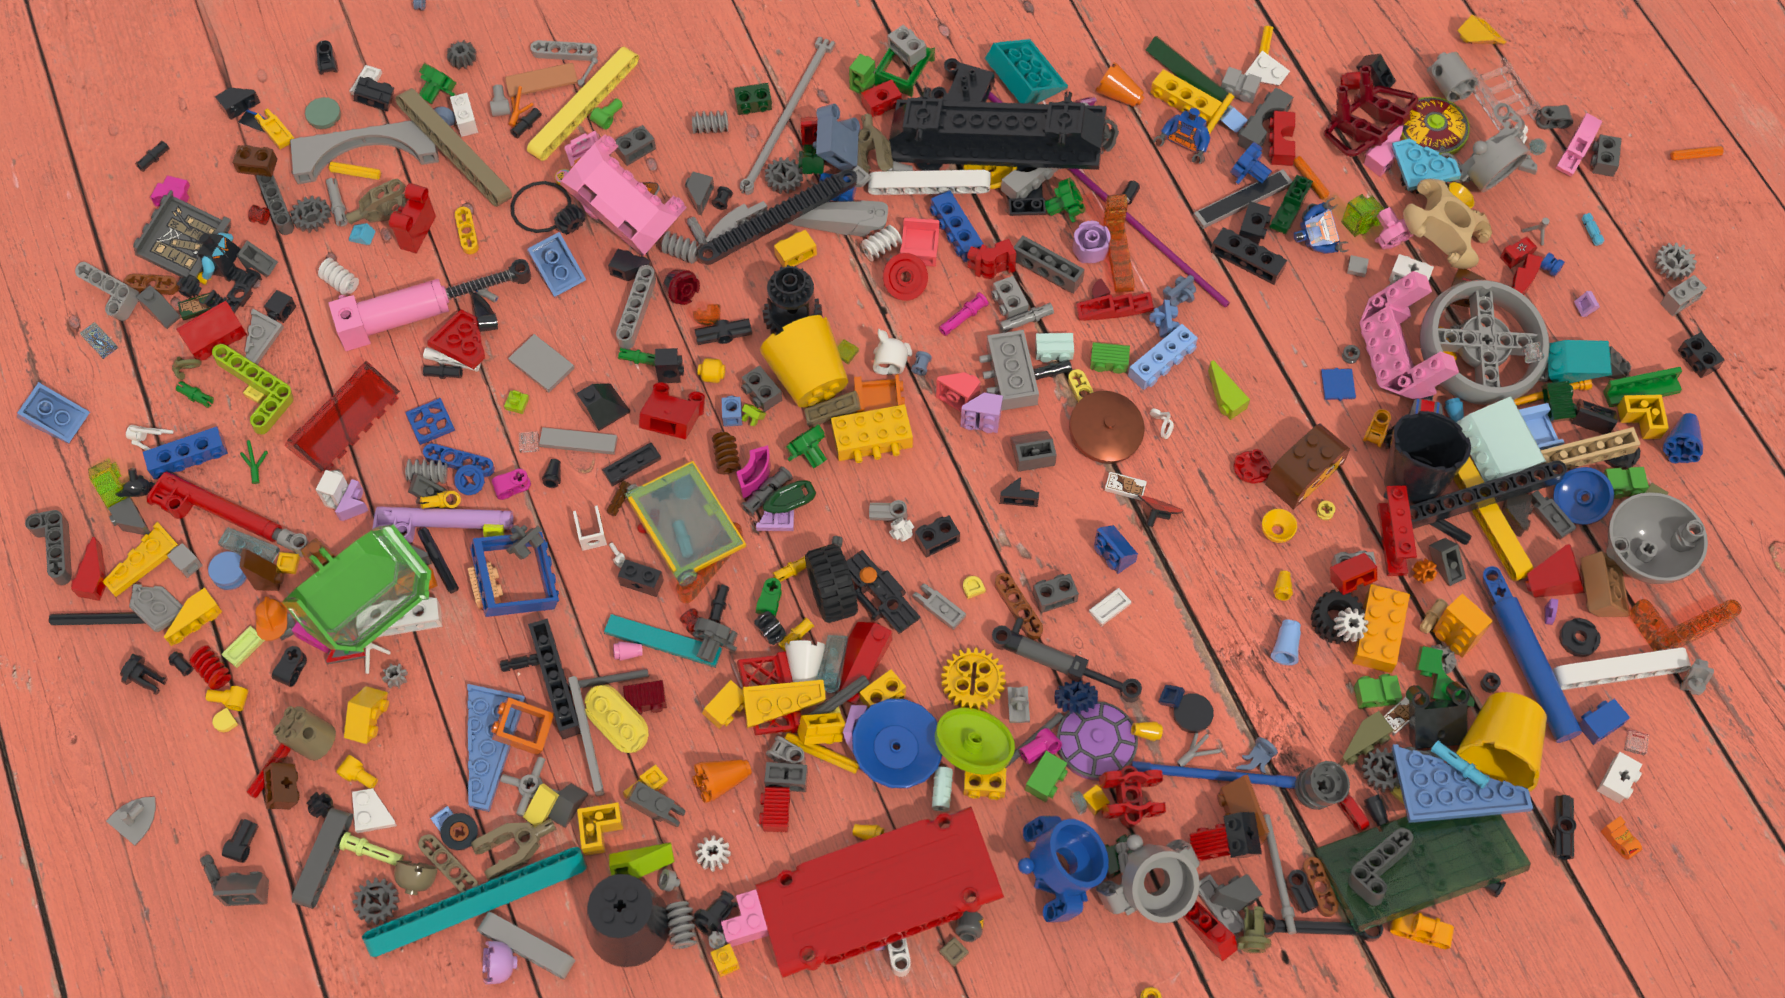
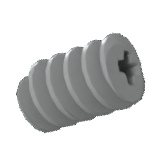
[692,110,729,134]
[661,230,702,264]
[405,459,448,484]
[666,901,697,949]

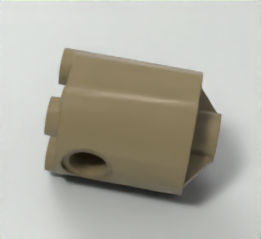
[273,706,336,761]

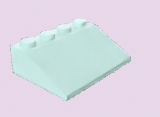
[1456,397,1546,489]

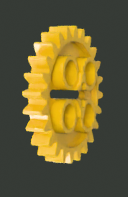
[941,648,1006,710]

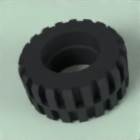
[805,544,858,623]

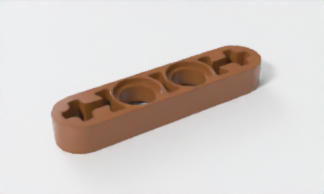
[995,573,1043,640]

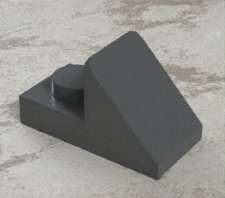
[237,240,278,277]
[408,474,447,508]

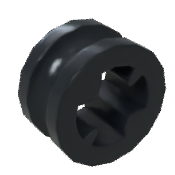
[1480,672,1501,693]

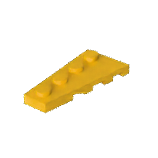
[103,522,179,597]
[742,680,826,729]

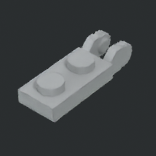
[912,583,966,630]

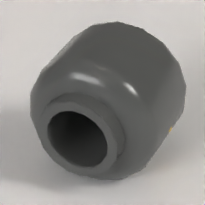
[955,911,984,942]

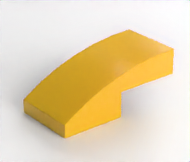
[623,765,668,798]

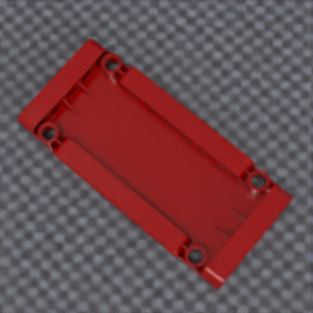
[755,806,1004,978]

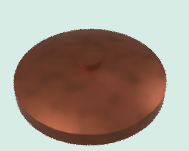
[1069,391,1145,464]

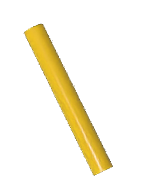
[1207,93,1235,134]

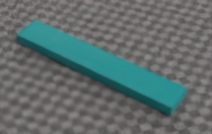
[604,614,722,668]

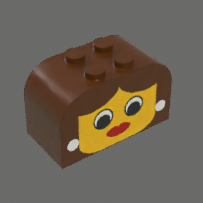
[1265,423,1350,510]

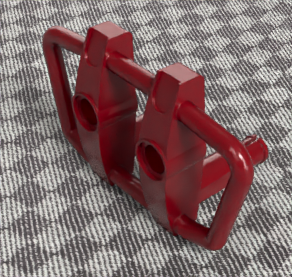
[1324,65,1418,157]

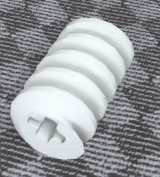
[862,225,902,262]
[318,258,359,295]

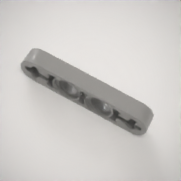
[530,40,598,61]

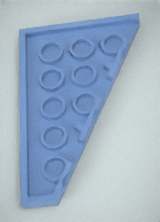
[1391,744,1533,823]

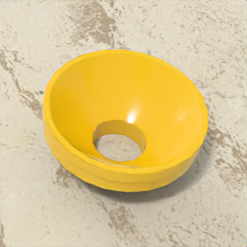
[1447,182,1475,209]
[1262,509,1297,543]

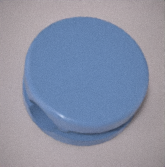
[208,551,247,590]

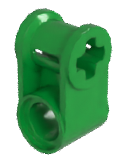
[755,578,782,617]

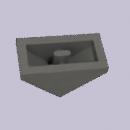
[548,783,588,828]

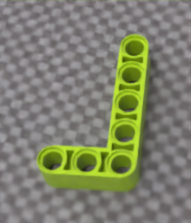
[212,344,294,434]

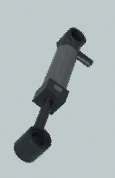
[992,617,1142,703]

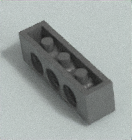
[1014,235,1085,294]

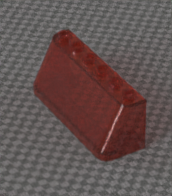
[284,361,400,473]

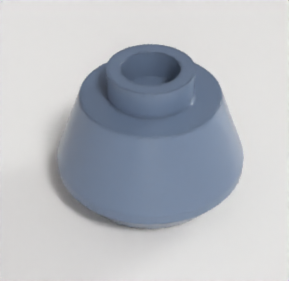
[434,107,456,127]

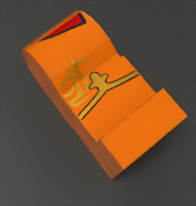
[1600,816,1642,860]

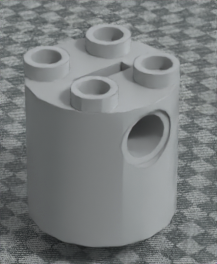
[1427,52,1478,102]

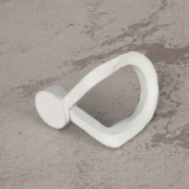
[1150,408,1174,439]

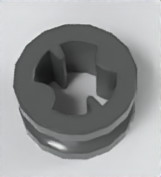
[1342,345,1360,364]

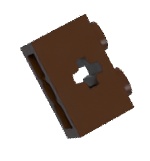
[264,763,300,810]

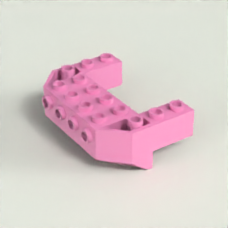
[1360,271,1459,400]

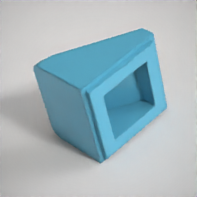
[349,223,375,245]

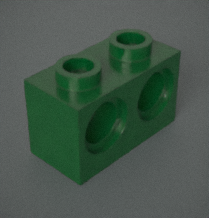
[734,83,772,115]

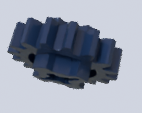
[1054,680,1098,714]

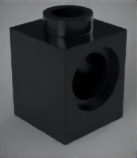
[264,290,297,323]

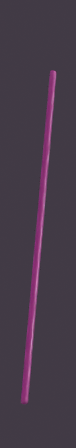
[988,92,1230,308]

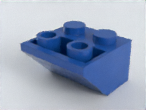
[1094,525,1138,574]

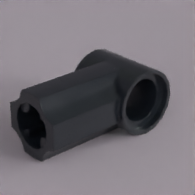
[222,819,259,863]
[1285,869,1319,914]

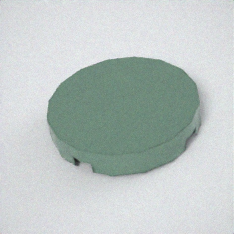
[305,97,341,129]

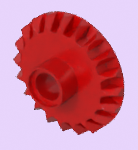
[882,253,928,301]

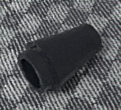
[542,459,561,488]
[1364,794,1389,826]

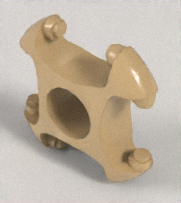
[1403,179,1492,269]

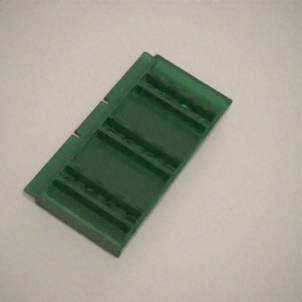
[1314,814,1531,933]

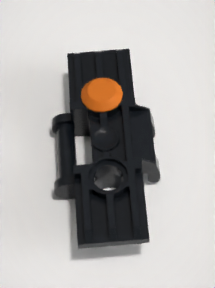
[846,550,921,634]

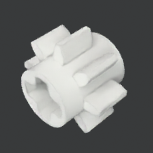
[889,517,914,542]

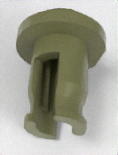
[1237,906,1271,954]

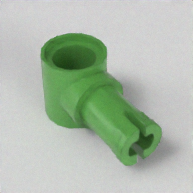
[590,98,623,130]

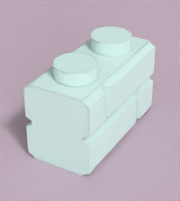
[1035,333,1074,362]

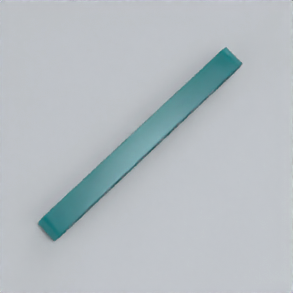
[362,847,587,957]

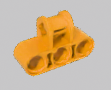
[1390,910,1454,949]

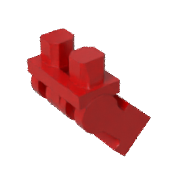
[967,239,1016,279]

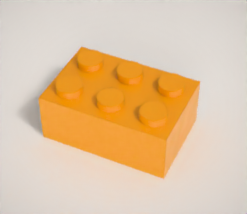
[1433,593,1493,658]

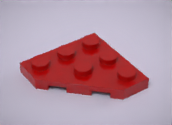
[427,309,485,369]

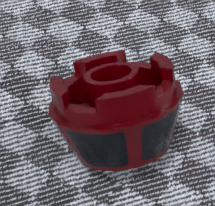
[663,270,700,305]

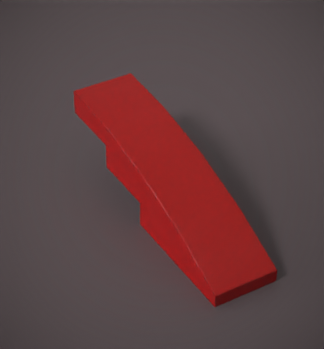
[1076,292,1154,321]

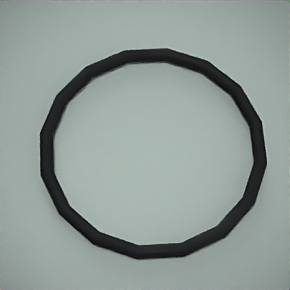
[511,181,571,233]

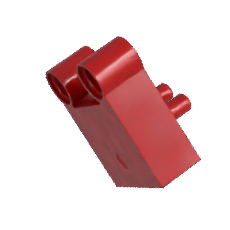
[389,183,436,254]
[639,382,705,440]

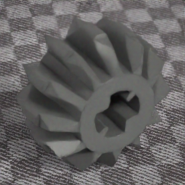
[447,40,477,70]

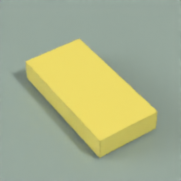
[523,783,559,827]

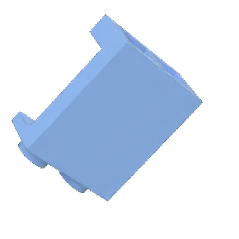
[1519,403,1565,450]

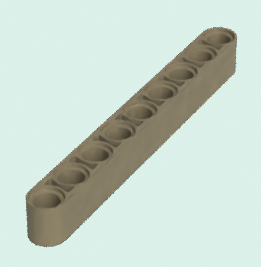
[395,88,512,207]

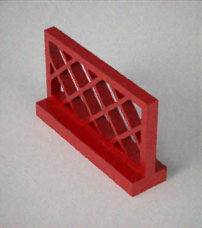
[737,652,801,736]

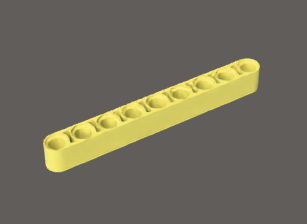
[527,47,639,161]

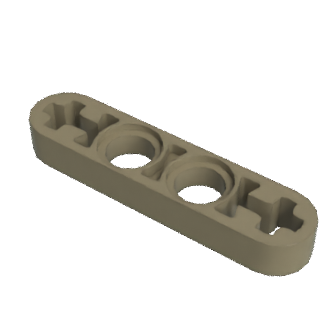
[418,834,479,892]

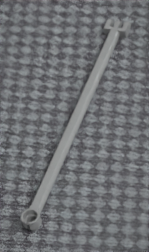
[740,36,835,195]

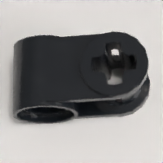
[316,40,338,75]
[272,646,307,687]

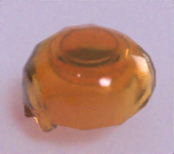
[693,304,721,326]

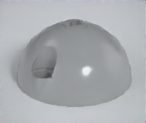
[1606,492,1708,584]

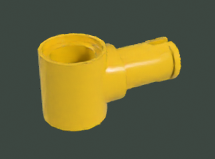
[420,490,461,509]
[206,686,249,711]
[336,755,378,789]

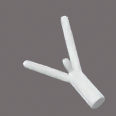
[360,633,391,674]

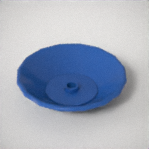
[852,699,943,788]

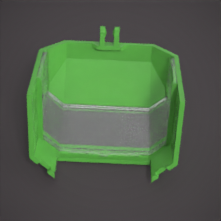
[282,524,432,652]

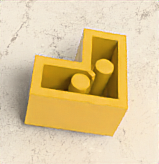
[1617,395,1669,439]
[344,686,389,744]
[577,802,624,856]

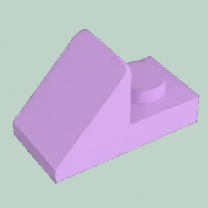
[335,479,368,521]

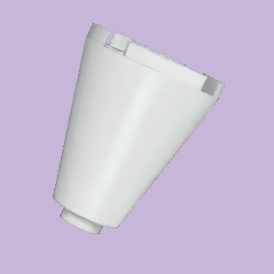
[785,641,825,682]

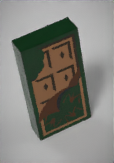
[178,293,215,321]

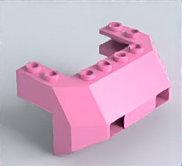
[560,134,687,256]

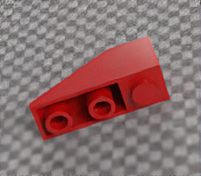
[71,537,106,601]
[1183,900,1238,962]

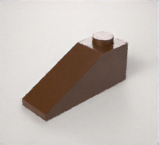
[239,549,284,591]

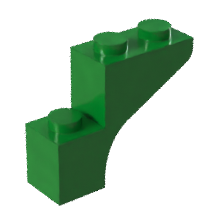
[1415,646,1474,707]

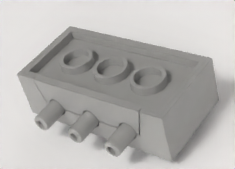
[979,330,1039,410]

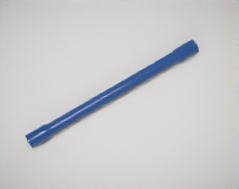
[1132,761,1296,789]

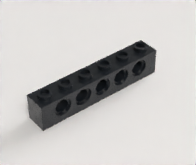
[528,618,581,739]

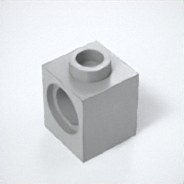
[167,543,203,578]

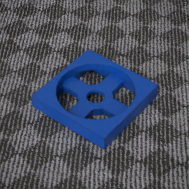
[405,398,455,445]

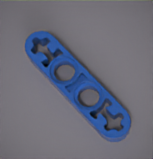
[423,444,495,477]

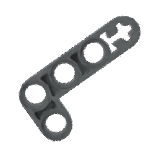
[25,510,72,585]
[1348,828,1413,906]

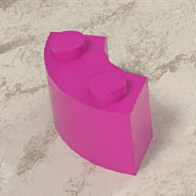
[736,445,771,498]

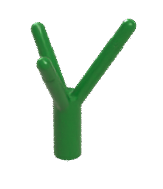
[240,440,268,484]

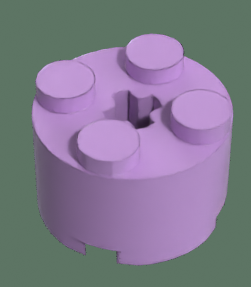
[1073,221,1111,263]

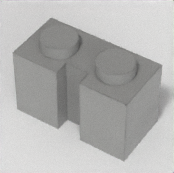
[1221,67,1262,104]

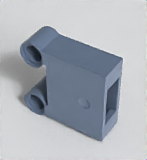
[813,103,860,171]

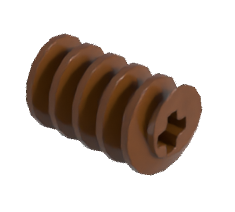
[712,432,741,475]

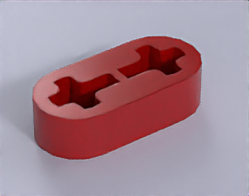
[1338,794,1370,832]

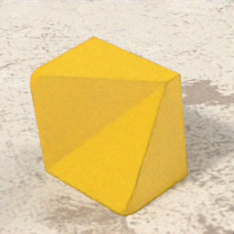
[1081,784,1110,815]

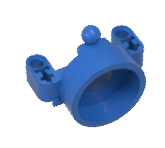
[1018,816,1108,923]

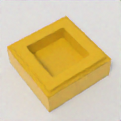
[276,552,300,574]

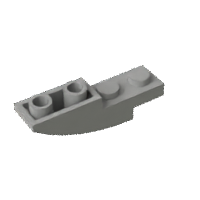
[706,201,768,252]

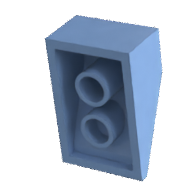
[527,232,586,297]
[17,382,90,444]

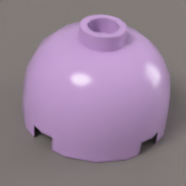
[482,941,517,984]

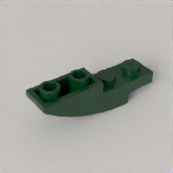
[1269,175,1313,234]

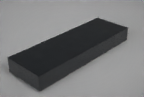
[602,442,661,487]

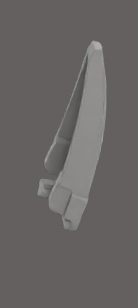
[787,200,888,237]

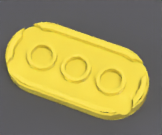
[584,685,649,753]

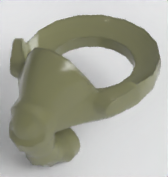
[172,356,202,380]

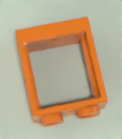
[491,697,554,755]

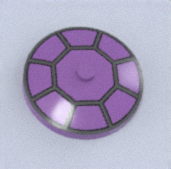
[1057,701,1138,781]

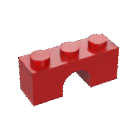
[1268,111,1295,166]

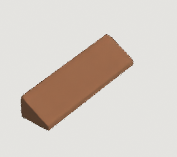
[505,63,578,97]

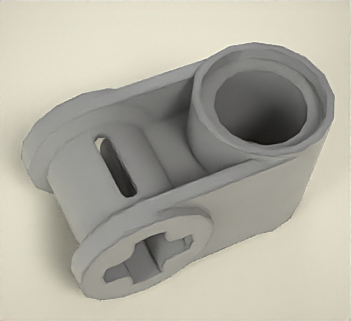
[766,736,806,765]

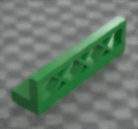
[1603,367,1682,408]

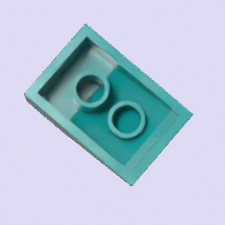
[1548,340,1612,383]

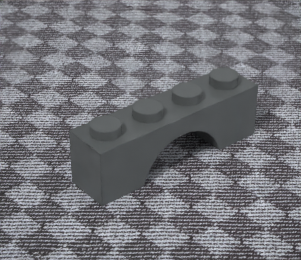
[1237,87,1294,150]

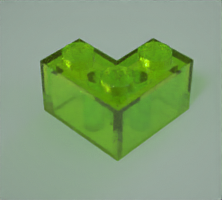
[1341,194,1384,237]
[88,458,128,511]

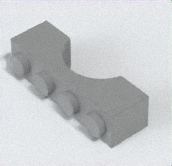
[1001,168,1063,199]

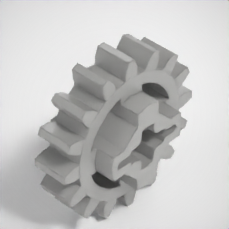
[1654,243,1697,280]

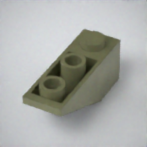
[1339,711,1394,767]

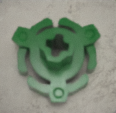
[419,63,457,104]
[1045,178,1085,223]
[785,424,827,469]

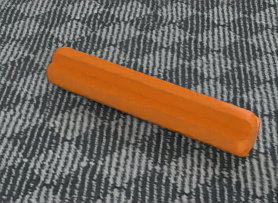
[1670,146,1724,160]
[1293,156,1330,199]

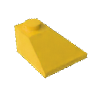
[1457,15,1507,44]

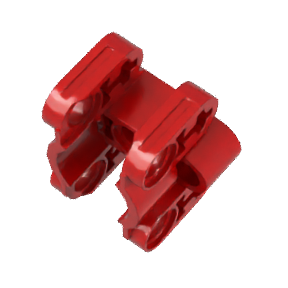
[1099,765,1166,828]

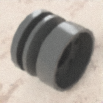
[1295,761,1350,810]

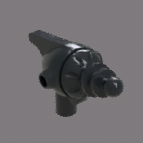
[115,468,156,497]

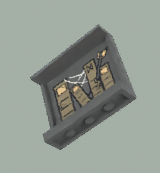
[133,190,231,278]

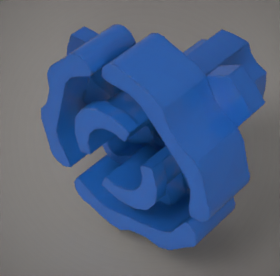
[1230,142,1272,185]

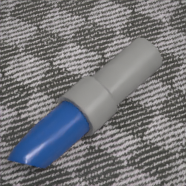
[469,281,499,303]

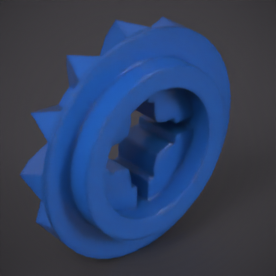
[455,465,485,495]

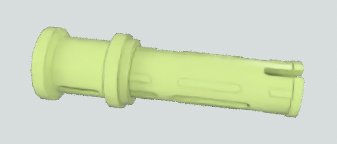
[339,832,404,866]

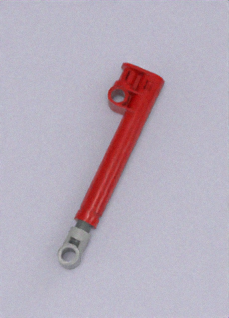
[147,472,310,557]

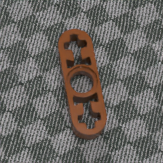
[124,274,179,295]
[1302,857,1338,917]

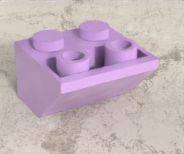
[960,393,1003,433]

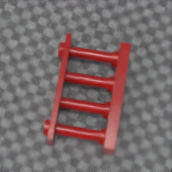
[1377,486,1417,576]

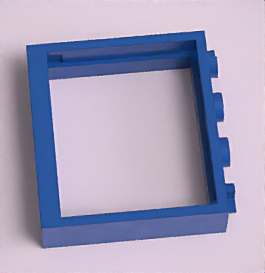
[470,532,559,617]

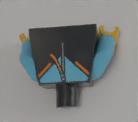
[197,233,241,286]

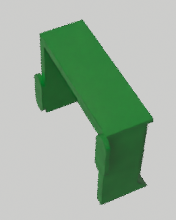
[875,47,935,97]

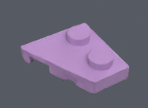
[756,510,794,531]

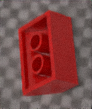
[176,301,247,361]

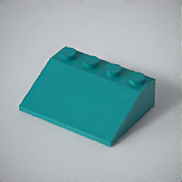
[985,39,1068,104]

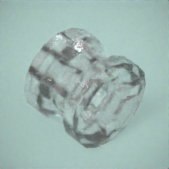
[1521,342,1544,363]

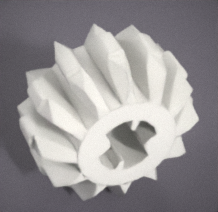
[1333,608,1369,642]
[695,835,731,872]

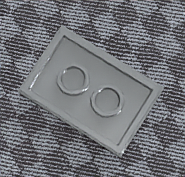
[508,334,575,393]

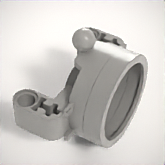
[1441,103,1531,193]
[1096,834,1200,923]

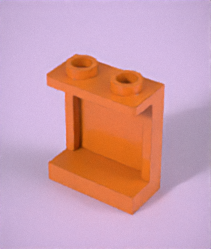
[854,374,905,413]

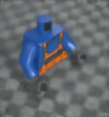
[1153,108,1211,164]
[1293,197,1349,254]

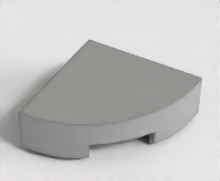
[1518,155,1537,175]

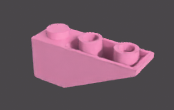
[1364,126,1403,177]

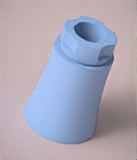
[1271,619,1301,665]

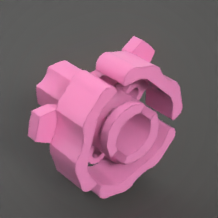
[1375,207,1414,250]

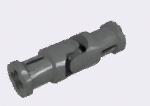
[741,466,793,517]

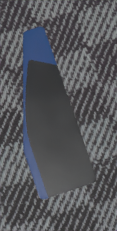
[238,110,266,133]

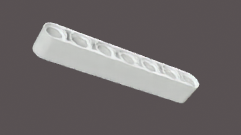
[868,170,991,195]
[1553,647,1692,690]

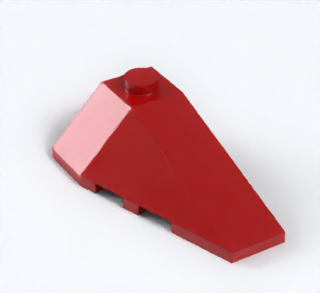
[839,622,892,705]

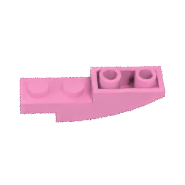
[1555,113,1602,177]

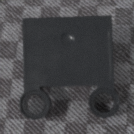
[931,58,995,102]
[1406,681,1470,749]

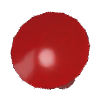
[1233,449,1272,484]

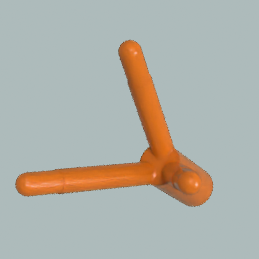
[508,86,534,127]

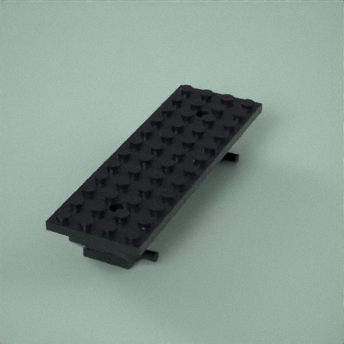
[889,87,1107,170]

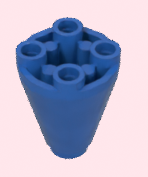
[1663,413,1703,464]

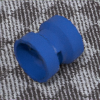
[1540,252,1565,277]

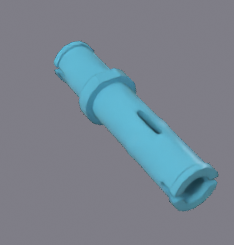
[1431,740,1490,789]

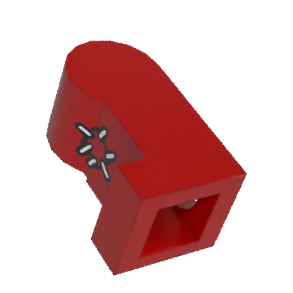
[1500,236,1538,269]

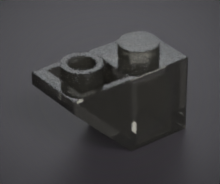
[1502,494,1534,537]

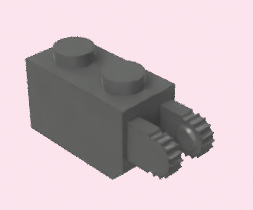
[624,781,686,827]

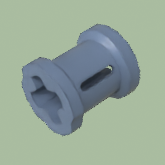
[911,351,932,376]

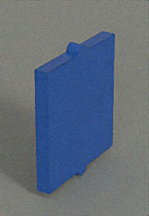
[1321,367,1356,401]

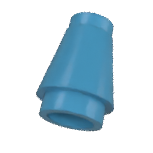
[1444,398,1464,422]

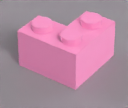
[721,890,769,947]

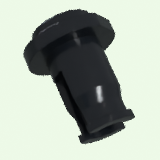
[120,654,167,695]
[694,890,738,936]

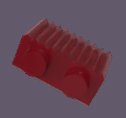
[623,680,667,715]

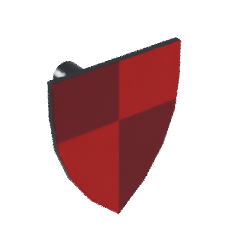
[1138,495,1183,527]

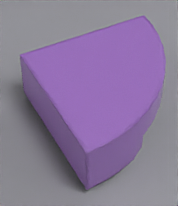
[1545,598,1558,625]

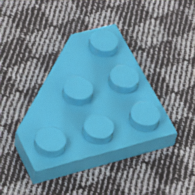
[1392,139,1461,191]

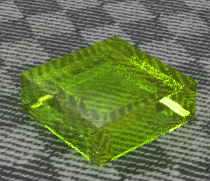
[837,339,859,364]

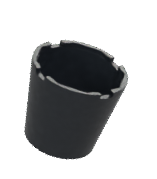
[1384,411,1471,506]
[586,874,670,967]

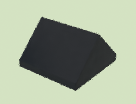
[1572,399,1618,435]

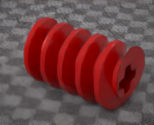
[190,645,232,690]

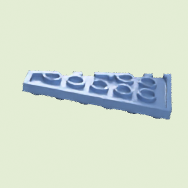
[467,684,526,812]

